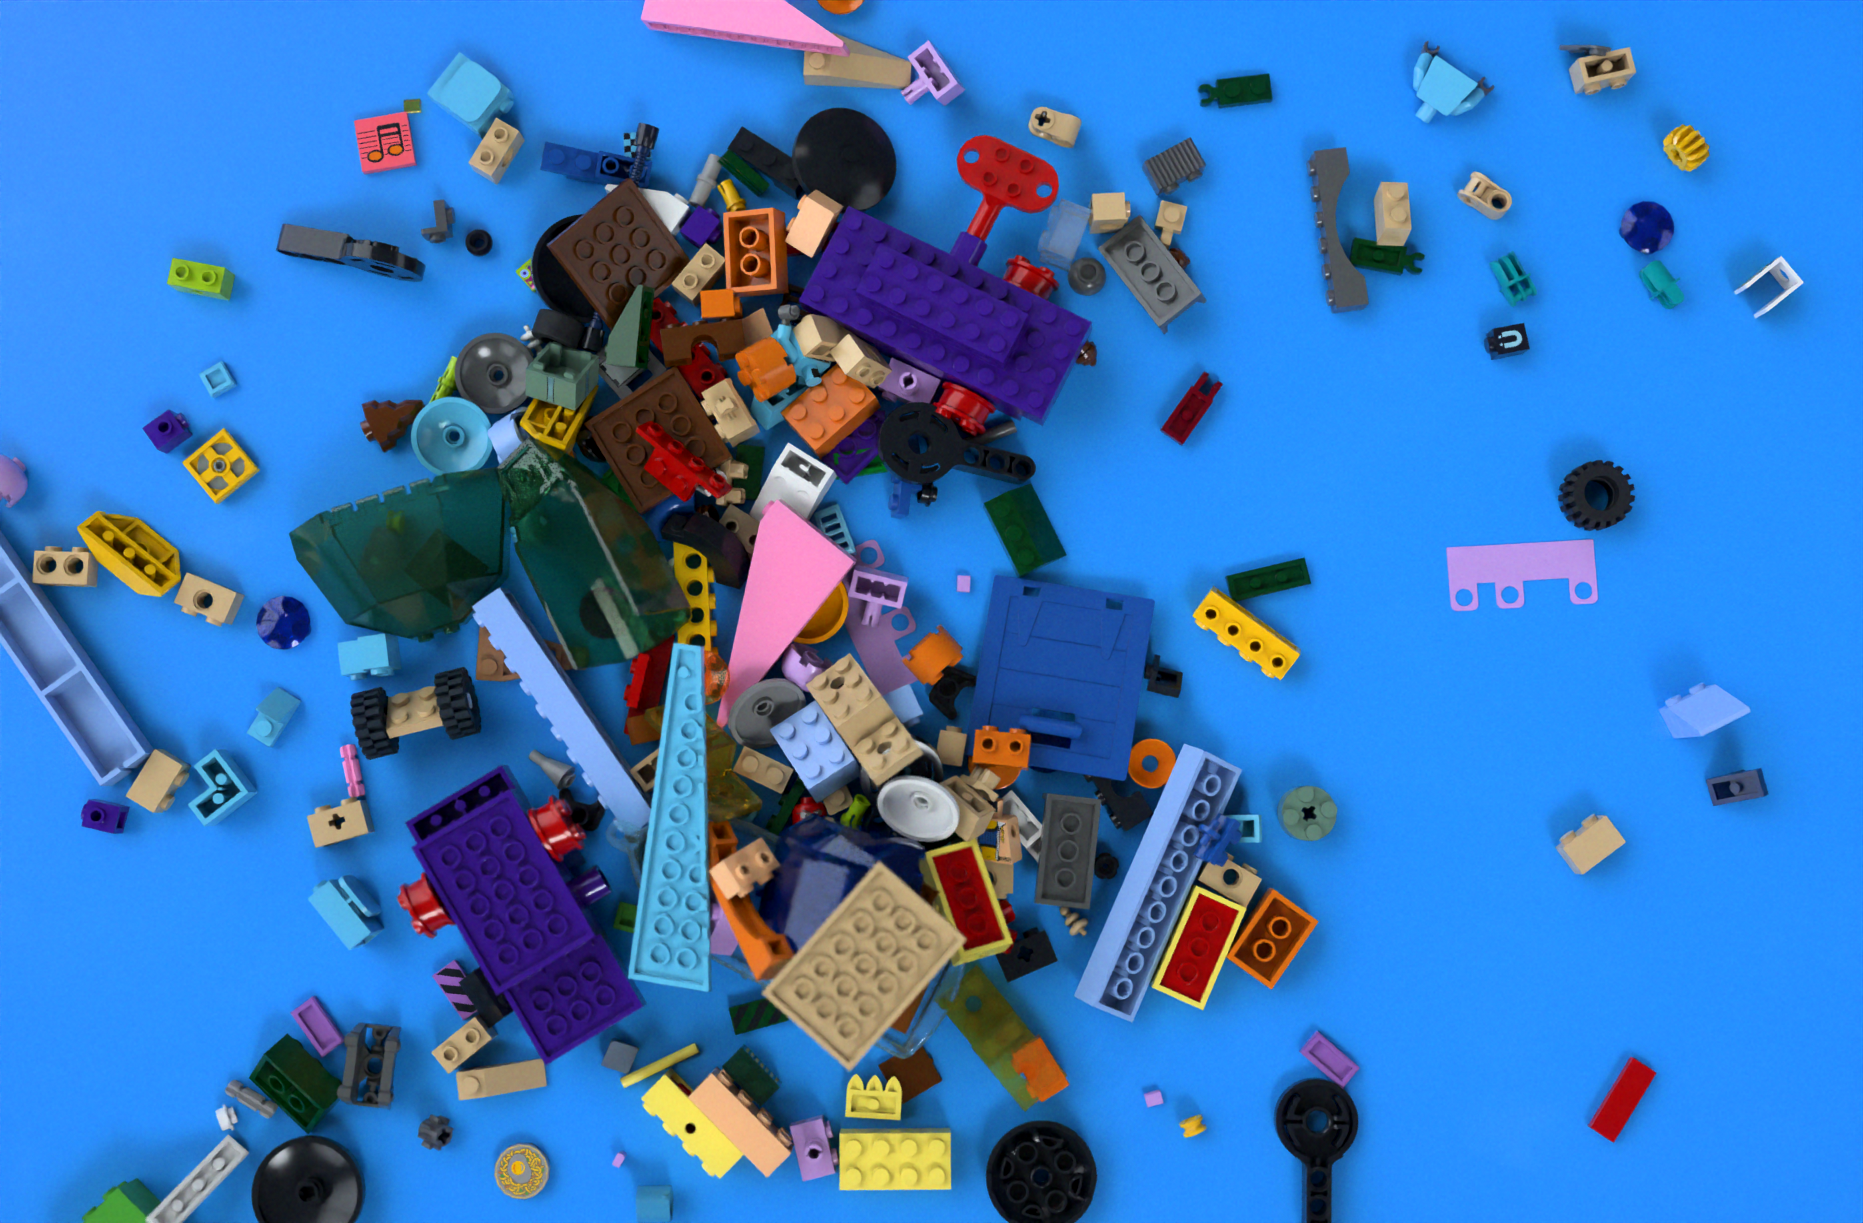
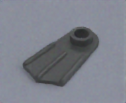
[1559,45,1611,56]

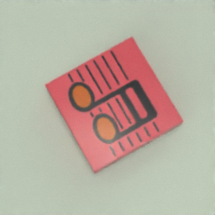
[354,112,417,174]

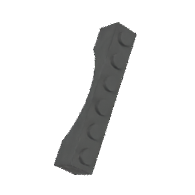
[1307,147,1369,313]

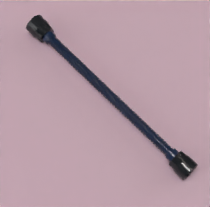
[579,123,660,353]

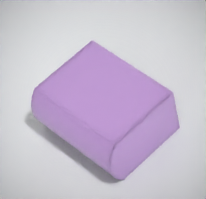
[957,575,970,593]
[1144,1089,1163,1107]
[612,1151,627,1168]

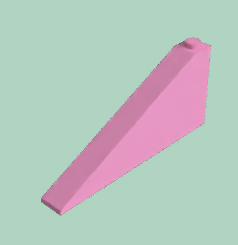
[641,0,850,57]
[715,499,858,732]

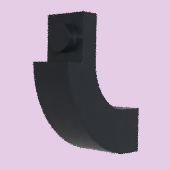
[661,512,751,589]

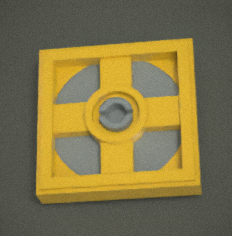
[182,428,260,505]

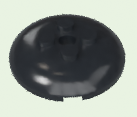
[986,1120,1097,1223]

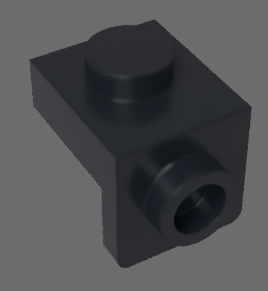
[1144,654,1183,698]

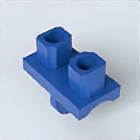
[1193,813,1243,867]

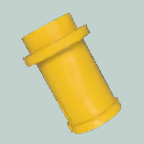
[717,179,746,212]

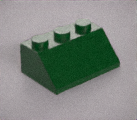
[983,483,1066,578]
[249,1034,342,1134]

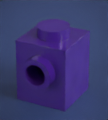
[680,206,723,250]
[142,409,193,454]
[81,799,130,834]

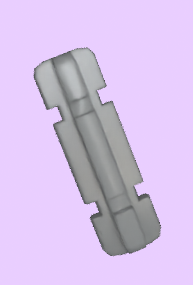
[225,1080,278,1118]

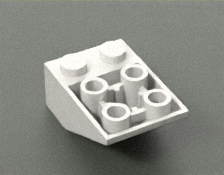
[749,443,837,521]

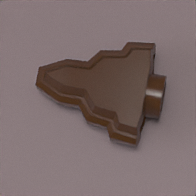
[360,400,425,453]

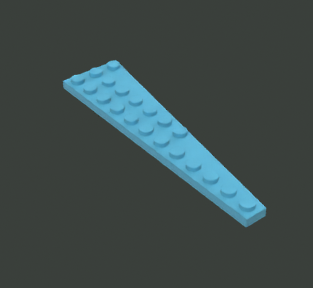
[628,643,712,992]

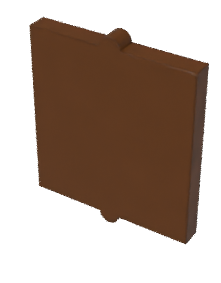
[878,1041,942,1104]

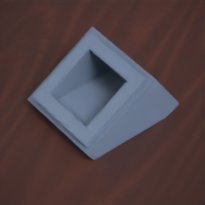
[601,1038,639,1074]

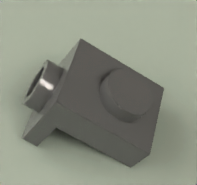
[421,199,456,243]

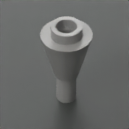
[529,749,576,790]

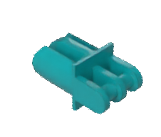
[1489,251,1537,307]
[1639,260,1684,309]

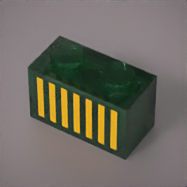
[722,1044,782,1107]

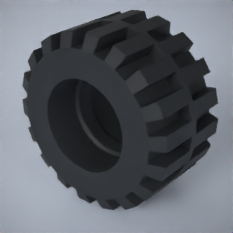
[1558,460,1635,531]

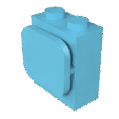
[427,52,515,139]
[308,875,384,951]

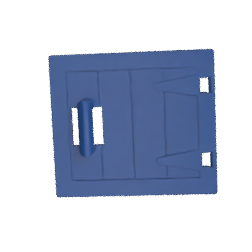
[964,575,1155,781]

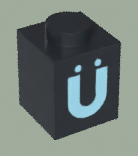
[1484,323,1530,360]

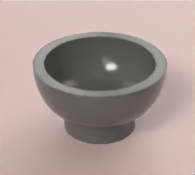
[1068,257,1106,296]

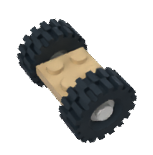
[350,667,482,760]

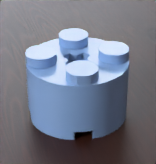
[488,407,551,470]

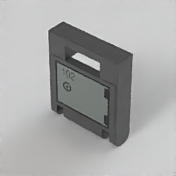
[595,342,667,400]

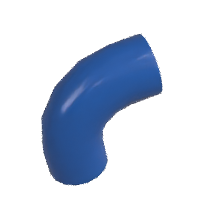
[641,490,696,543]

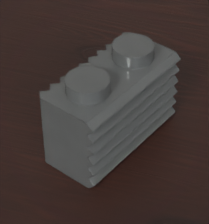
[1142,137,1206,195]

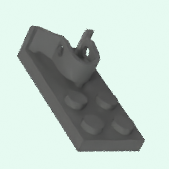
[1097,215,1207,335]
[1034,793,1101,910]

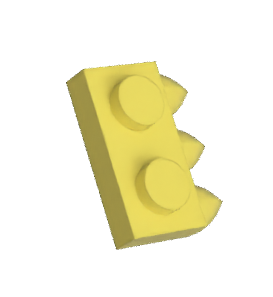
[845,1074,902,1120]

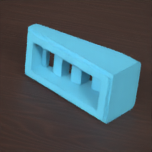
[813,504,857,556]

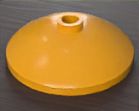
[794,581,849,644]

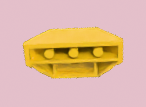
[520,385,599,455]
[77,511,181,597]

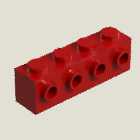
[650,297,728,401]

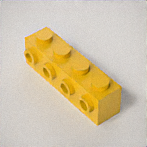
[1193,586,1301,680]

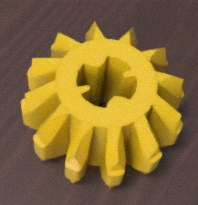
[1663,124,1710,172]

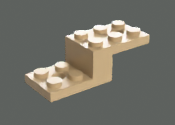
[806,653,923,787]

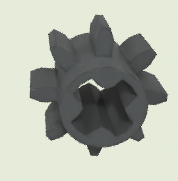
[417,1114,453,1151]

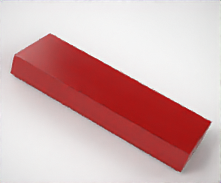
[1588,1057,1656,1143]

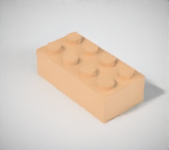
[688,1067,794,1177]

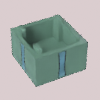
[526,342,599,411]

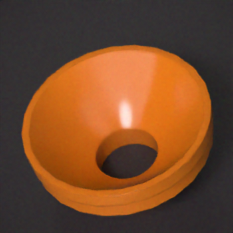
[1128,739,1176,788]

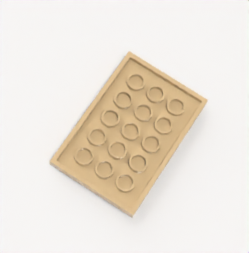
[762,860,967,1071]

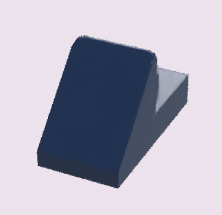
[1706,768,1769,806]

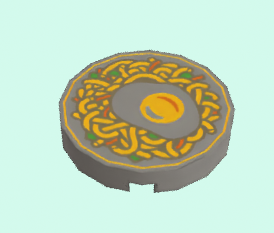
[494,1142,551,1200]

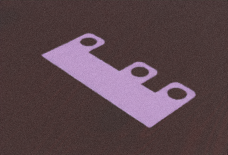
[1446,539,1598,611]
[842,540,918,696]

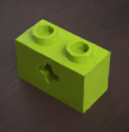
[167,258,235,301]

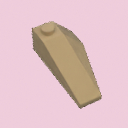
[803,33,911,89]

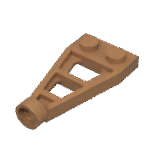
[475,626,588,682]

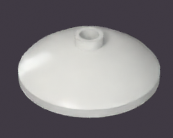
[878,776,960,842]

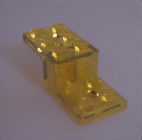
[644,705,763,824]
[935,965,1067,1112]

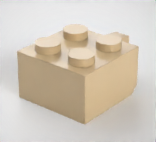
[700,378,760,448]

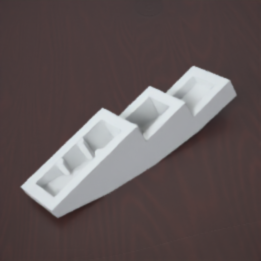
[1001,790,1042,863]

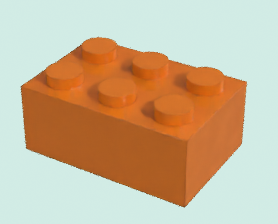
[723,208,789,297]
[781,363,881,460]
[1226,888,1319,990]

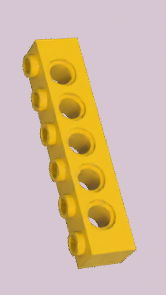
[673,542,720,697]

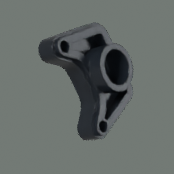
[929,667,977,720]
[558,788,606,831]

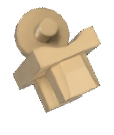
[716,459,749,508]
[960,766,1001,802]

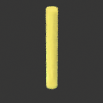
[620,1043,699,1088]

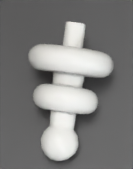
[520,325,543,355]

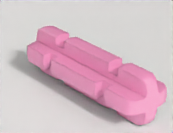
[340,744,365,798]

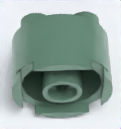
[1277,786,1337,841]

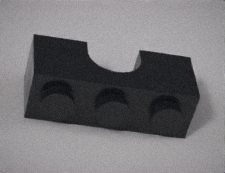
[728,126,803,200]
[1083,775,1153,831]

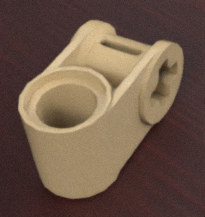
[1028,107,1082,148]
[1457,172,1512,220]

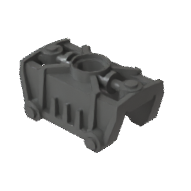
[337,1023,402,1109]

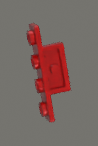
[636,421,732,502]
[623,629,675,735]

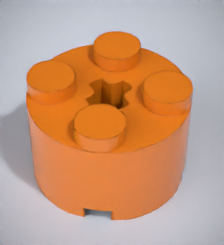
[735,337,796,403]
[901,624,964,685]

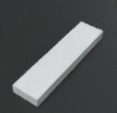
[145,1134,249,1223]

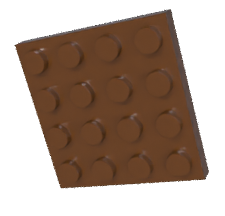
[546,178,691,331]
[584,365,733,515]

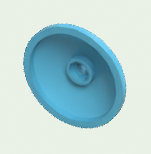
[411,397,493,478]

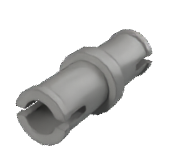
[688,154,722,209]

